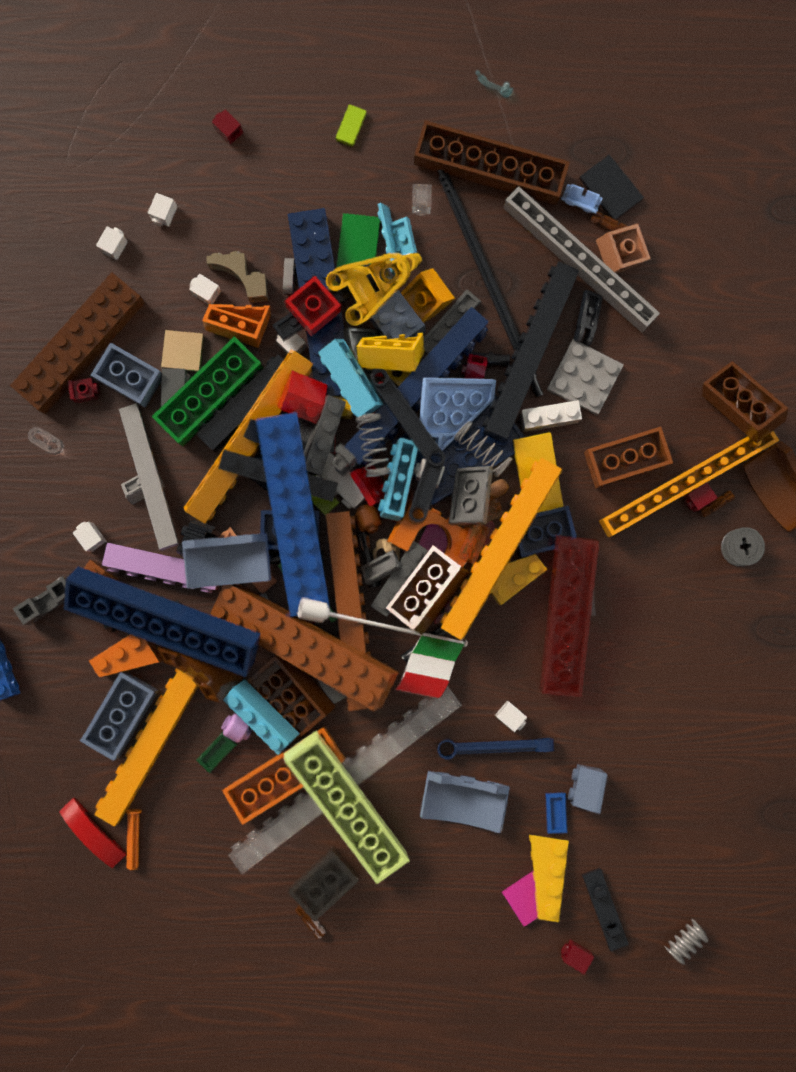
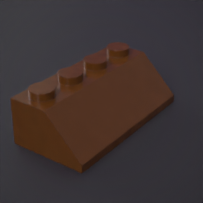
[386,546,469,635]

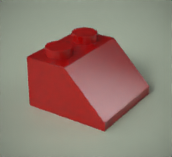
[277,370,328,424]

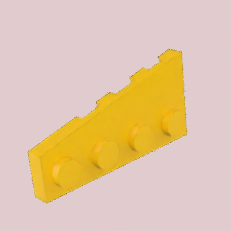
[529,835,569,922]

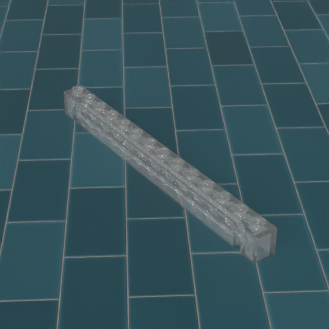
[228,686,462,874]

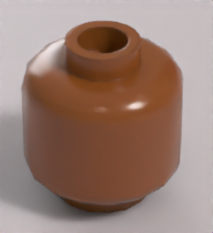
[354,504,382,534]

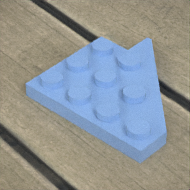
[420,378,496,451]

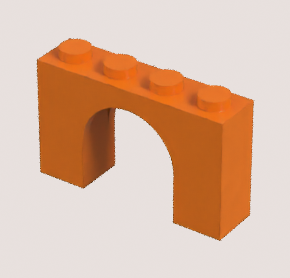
[387,500,479,567]

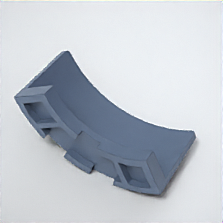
[182,533,271,589]
[420,771,510,833]

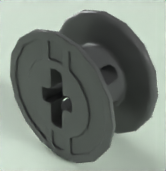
[721,527,765,566]

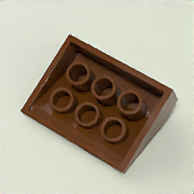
[247,655,336,747]

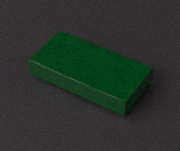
[196,732,237,774]

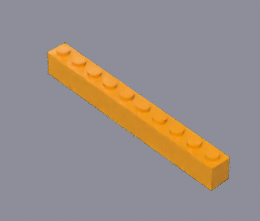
[184,349,313,523]
[599,431,779,537]
[440,458,562,640]
[95,668,198,827]

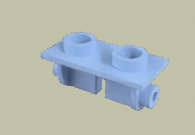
[561,184,602,213]

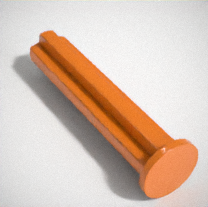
[126,809,142,870]

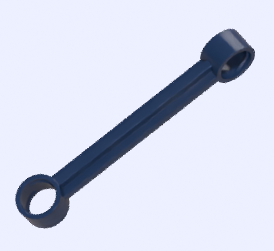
[437,738,554,760]

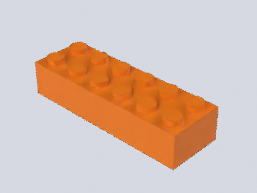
[222,726,345,825]

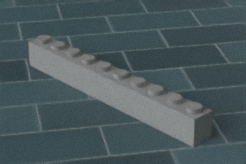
[504,186,660,333]

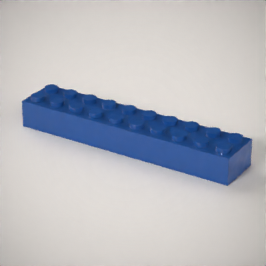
[256,412,330,616]

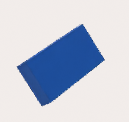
[545,792,567,834]

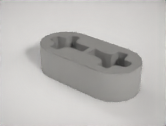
[283,258,295,294]

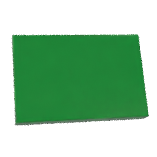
[336,213,380,268]

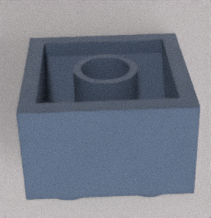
[568,764,607,814]

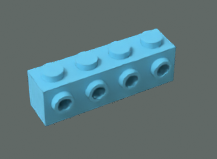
[318,339,384,417]
[378,438,417,521]
[223,679,300,755]

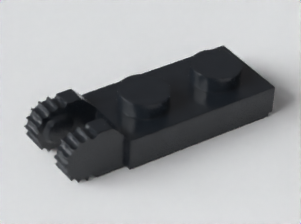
[573,290,603,346]

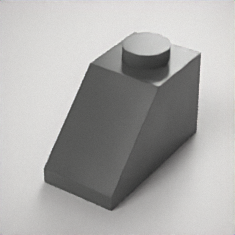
[161,369,191,407]

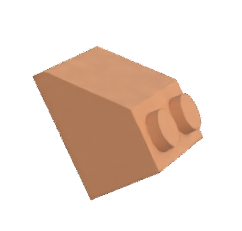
[596,224,651,273]

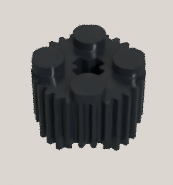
[176,520,216,557]

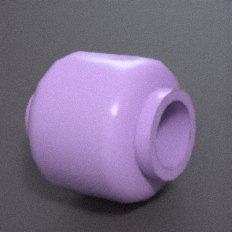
[221,714,252,743]

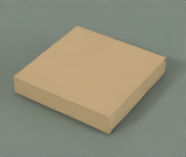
[161,330,204,372]

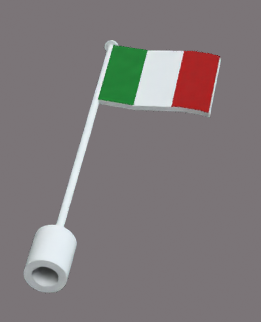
[298,598,468,698]

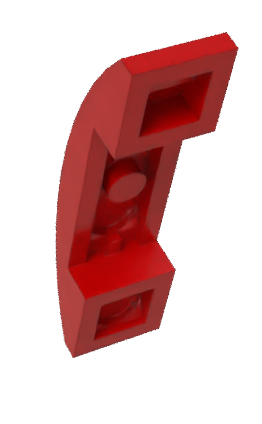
[59,797,127,868]

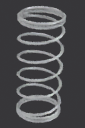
[356,414,391,477]
[454,421,513,477]

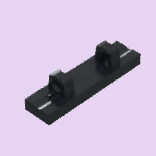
[582,868,629,952]

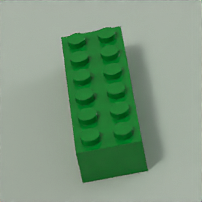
[151,336,264,447]

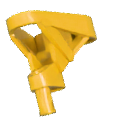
[326,253,422,326]

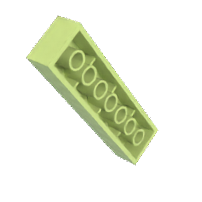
[284,731,409,884]

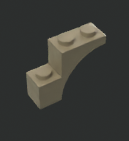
[206,251,269,303]

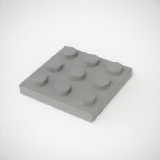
[547,339,624,415]

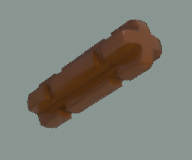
[591,211,627,231]
[699,491,735,517]
[295,903,326,940]

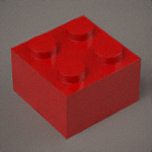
[285,276,341,336]

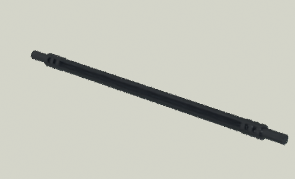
[437,158,543,398]

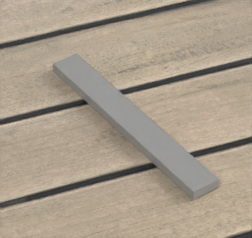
[119,403,179,551]

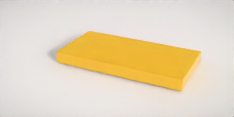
[512,432,564,513]

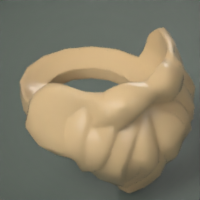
[373,538,400,560]

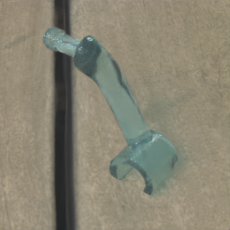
[476,70,513,97]

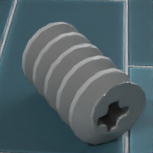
[664,919,708,965]

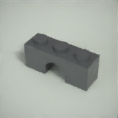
[13,576,68,625]

